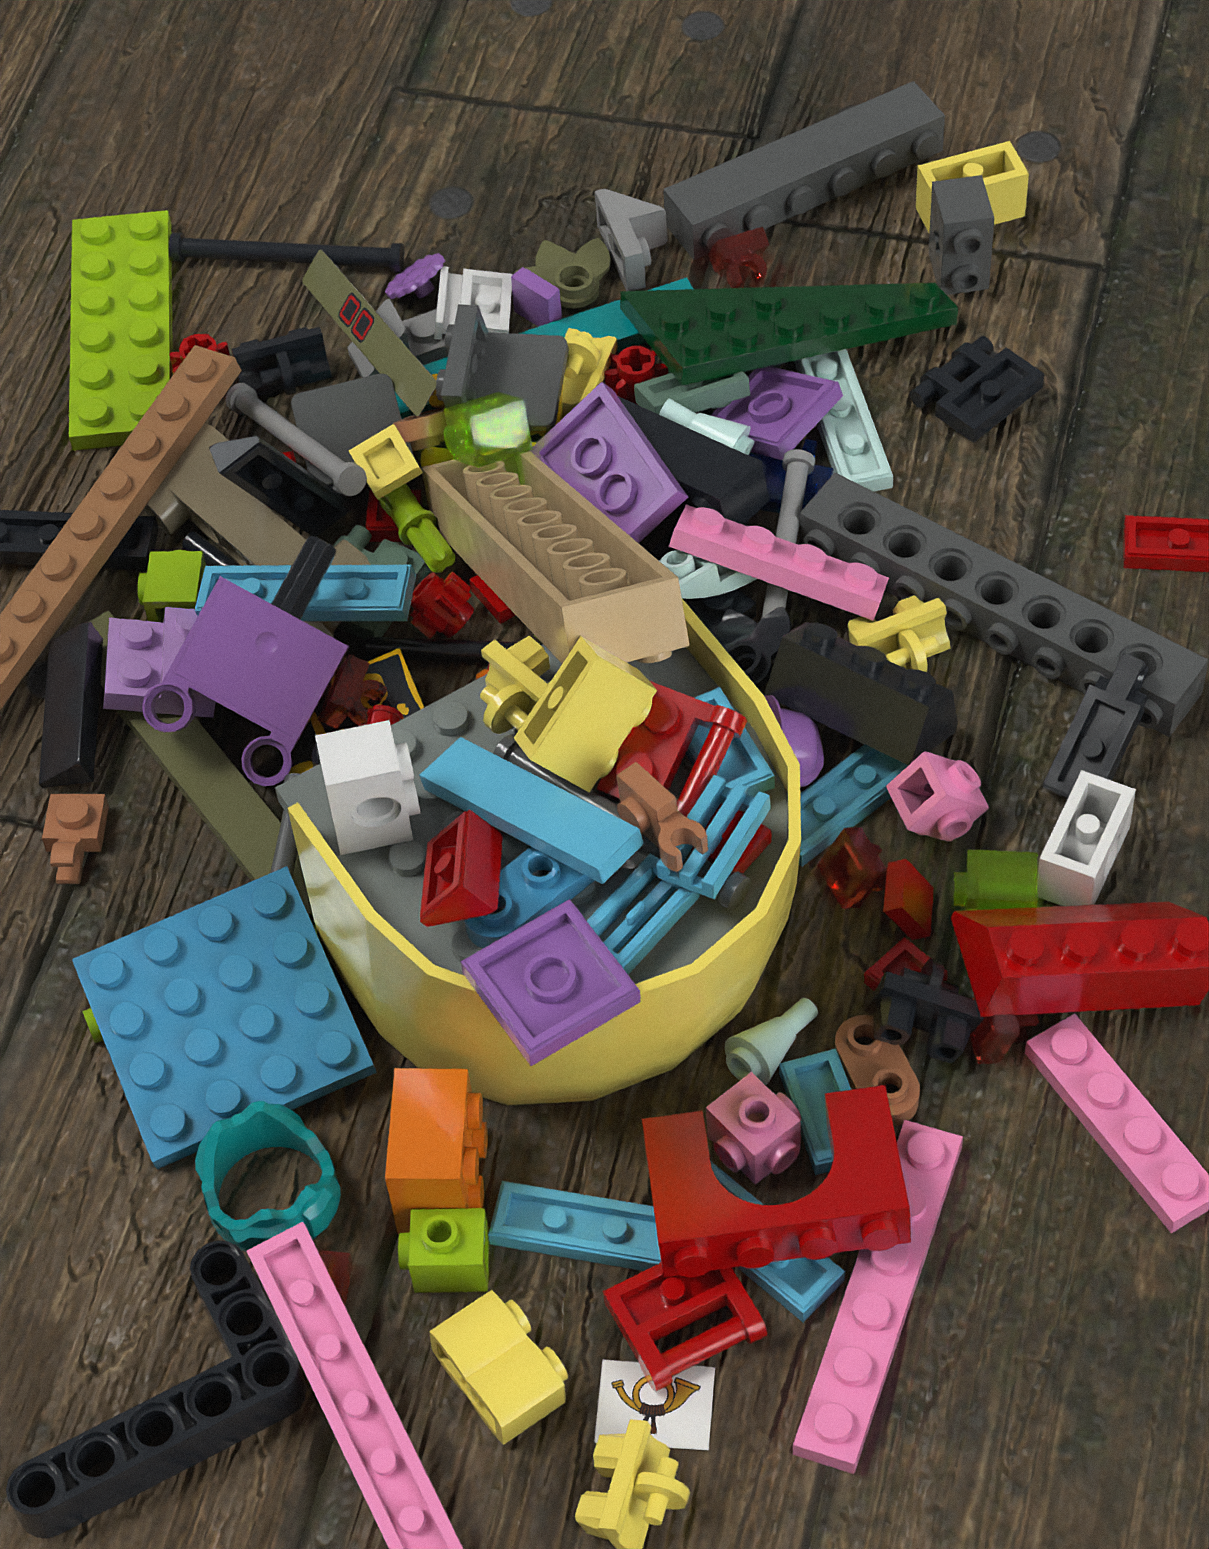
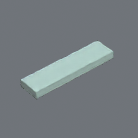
[794,349,893,492]

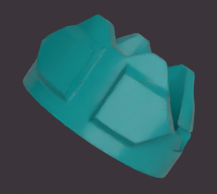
[195,1101,341,1252]

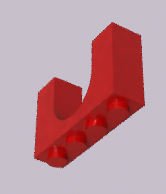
[642,1085,911,1277]

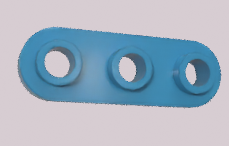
[464,847,595,949]

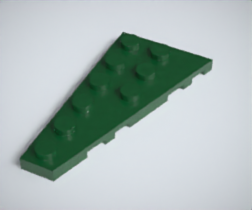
[620,283,959,385]

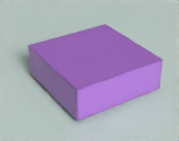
[511,267,562,327]

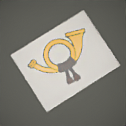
[594,1360,715,1451]

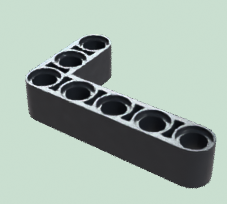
[6,1240,307,1538]

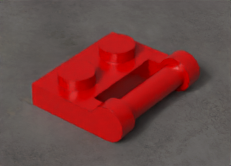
[597,681,748,817]
[603,1263,767,1392]

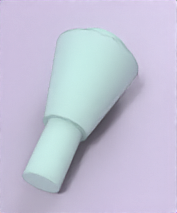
[659,398,754,455]
[725,998,818,1085]

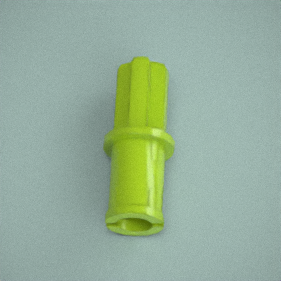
[379,484,455,573]

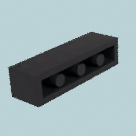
[618,396,770,525]

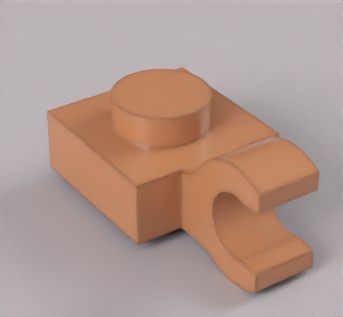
[617,762,708,872]
[42,794,109,884]

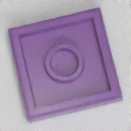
[711,366,843,460]
[461,899,641,1066]

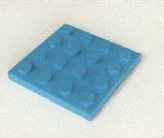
[72,866,377,1169]

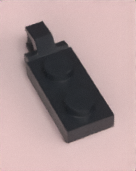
[1042,653,1149,799]

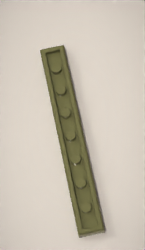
[89,610,314,923]

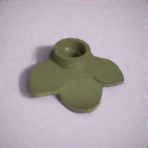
[515,238,611,308]

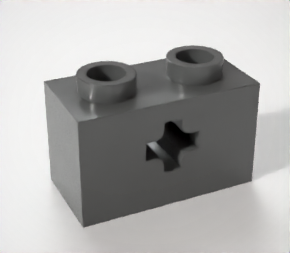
[928,175,994,295]

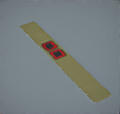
[302,249,436,416]

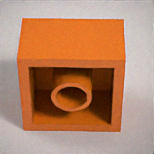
[385,1068,488,1235]

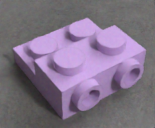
[103,607,216,718]

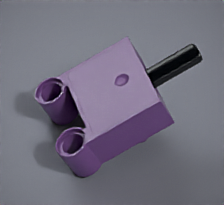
[142,536,350,786]

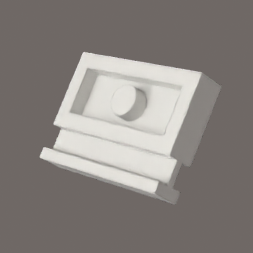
[434,266,513,340]

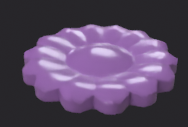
[385,253,445,299]

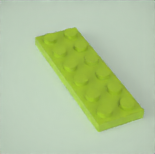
[69,210,173,451]

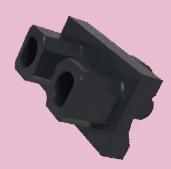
[231,327,332,396]
[863,958,985,1063]

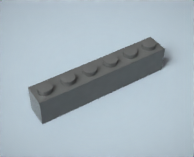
[663,81,945,260]

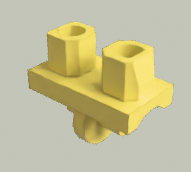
[562,328,617,419]
[848,595,951,672]
[480,636,551,734]
[575,1419,690,1549]

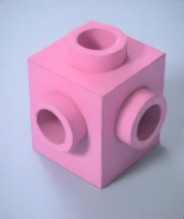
[886,751,989,842]
[706,1072,801,1185]

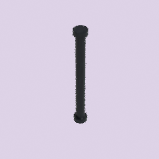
[169,232,405,273]

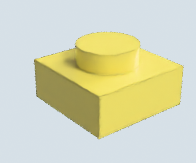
[349,424,423,500]

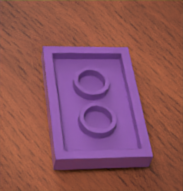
[529,382,688,543]

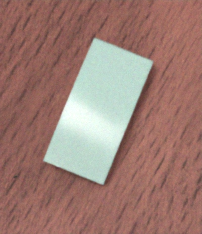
[660,550,757,599]

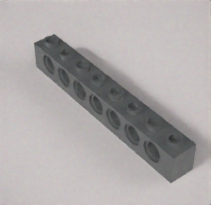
[800,472,1209,737]

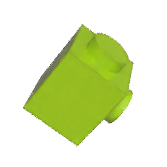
[138,550,206,622]
[398,1208,489,1293]

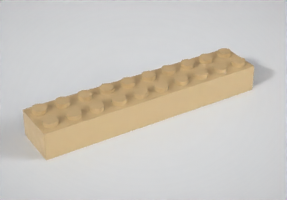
[421,443,690,664]

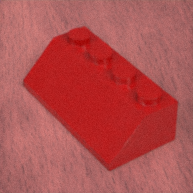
[951,901,1209,1017]

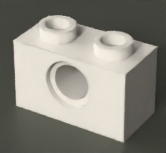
[315,720,421,855]
[1035,770,1136,906]

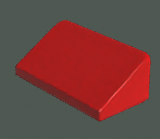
[420,809,503,927]

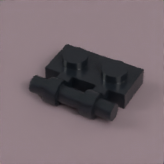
[909,336,1044,443]

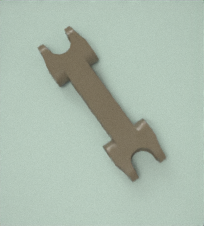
[144,423,393,669]

